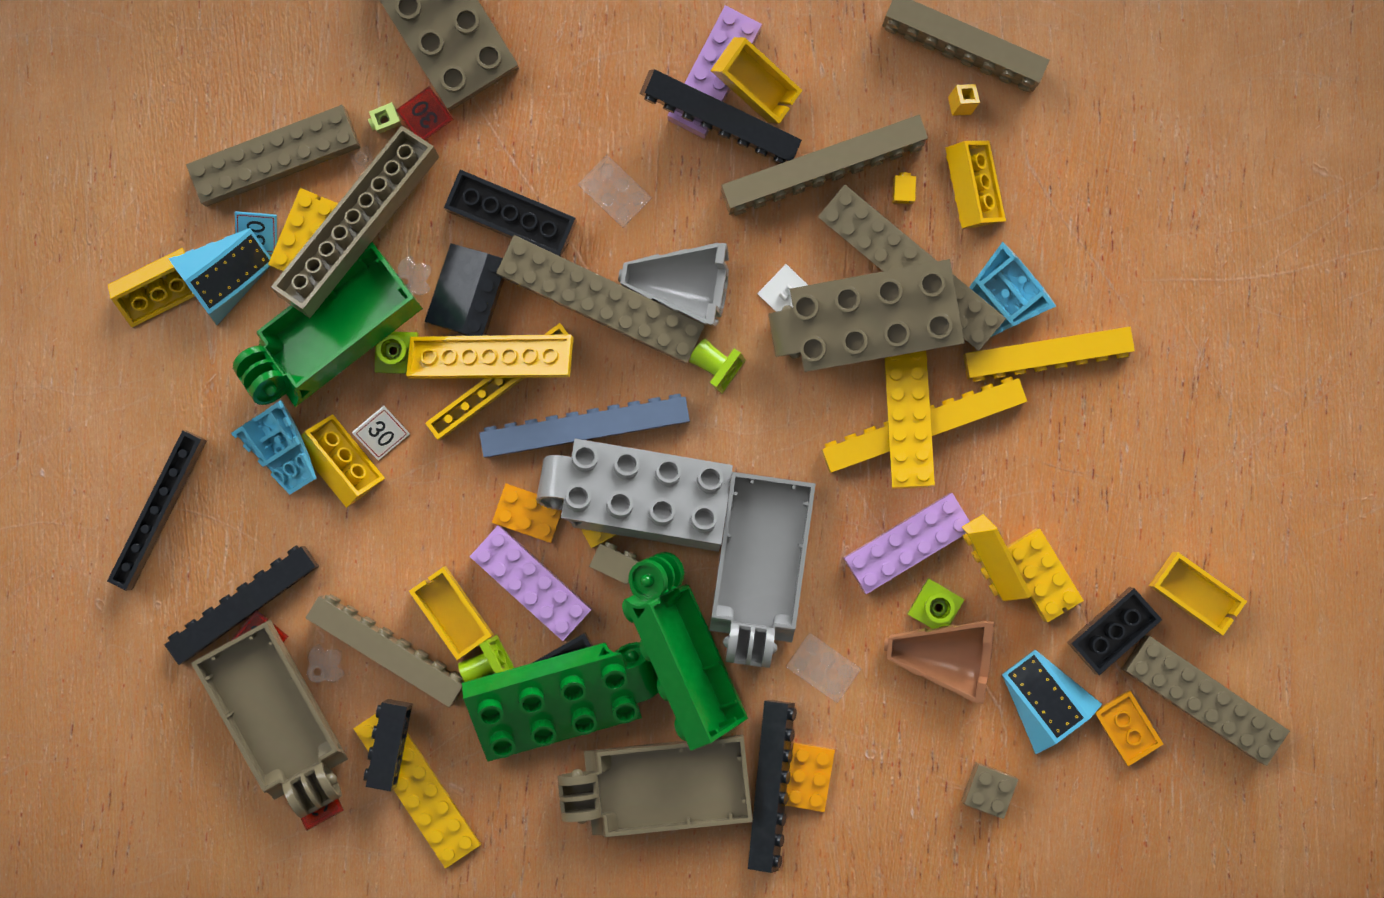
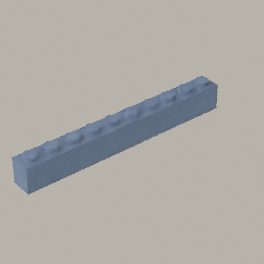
[479,394,690,458]

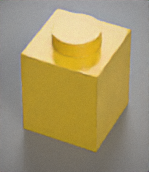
[948,84,980,116]
[892,172,916,204]

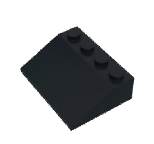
[425,243,504,336]

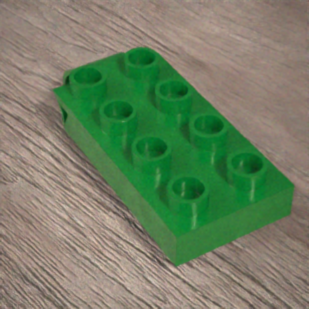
[232,242,423,407]
[622,552,748,751]
[462,642,658,762]

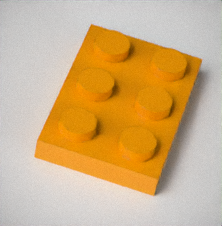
[492,483,562,543]
[1094,690,1164,766]
[785,742,835,812]

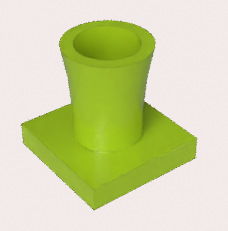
[374,331,419,374]
[689,338,746,394]
[907,578,965,629]
[458,635,515,682]

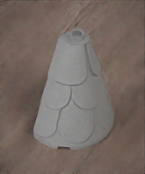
[618,243,729,326]

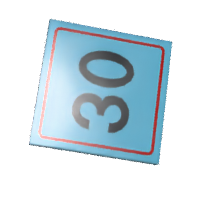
[235,211,277,254]

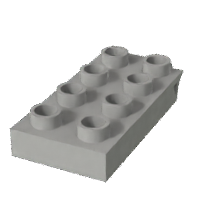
[536,439,733,552]
[709,472,816,668]

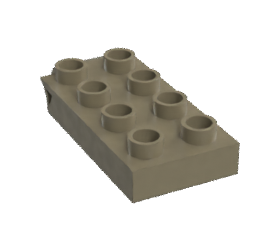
[380,0,519,111]
[768,259,965,372]
[191,620,348,818]
[557,734,753,837]

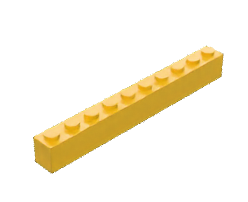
[821,376,1028,473]

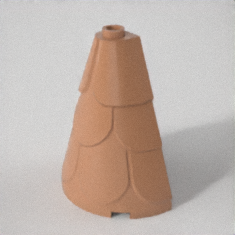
[884,621,995,704]

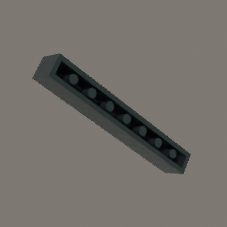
[639,69,802,164]
[107,430,207,591]
[164,545,319,665]
[748,700,797,873]

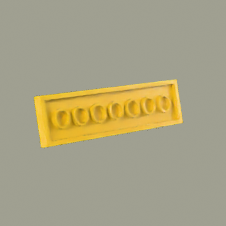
[406,335,573,379]
[885,350,935,489]
[353,714,481,869]

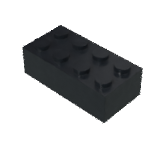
[1067,587,1162,675]
[363,699,413,792]

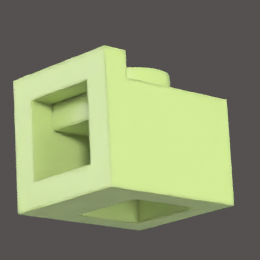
[368,102,402,134]

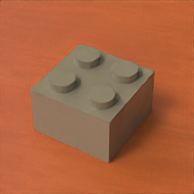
[589,541,639,584]
[961,762,1019,819]

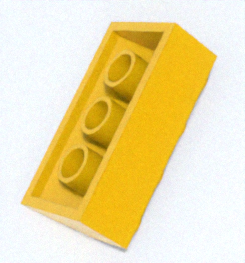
[945,141,1006,229]
[108,248,195,328]
[301,414,385,508]
[962,514,1032,601]

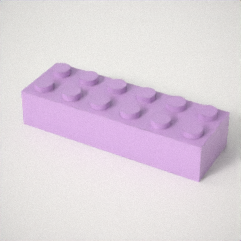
[668,5,762,139]
[843,493,970,594]
[470,525,592,641]

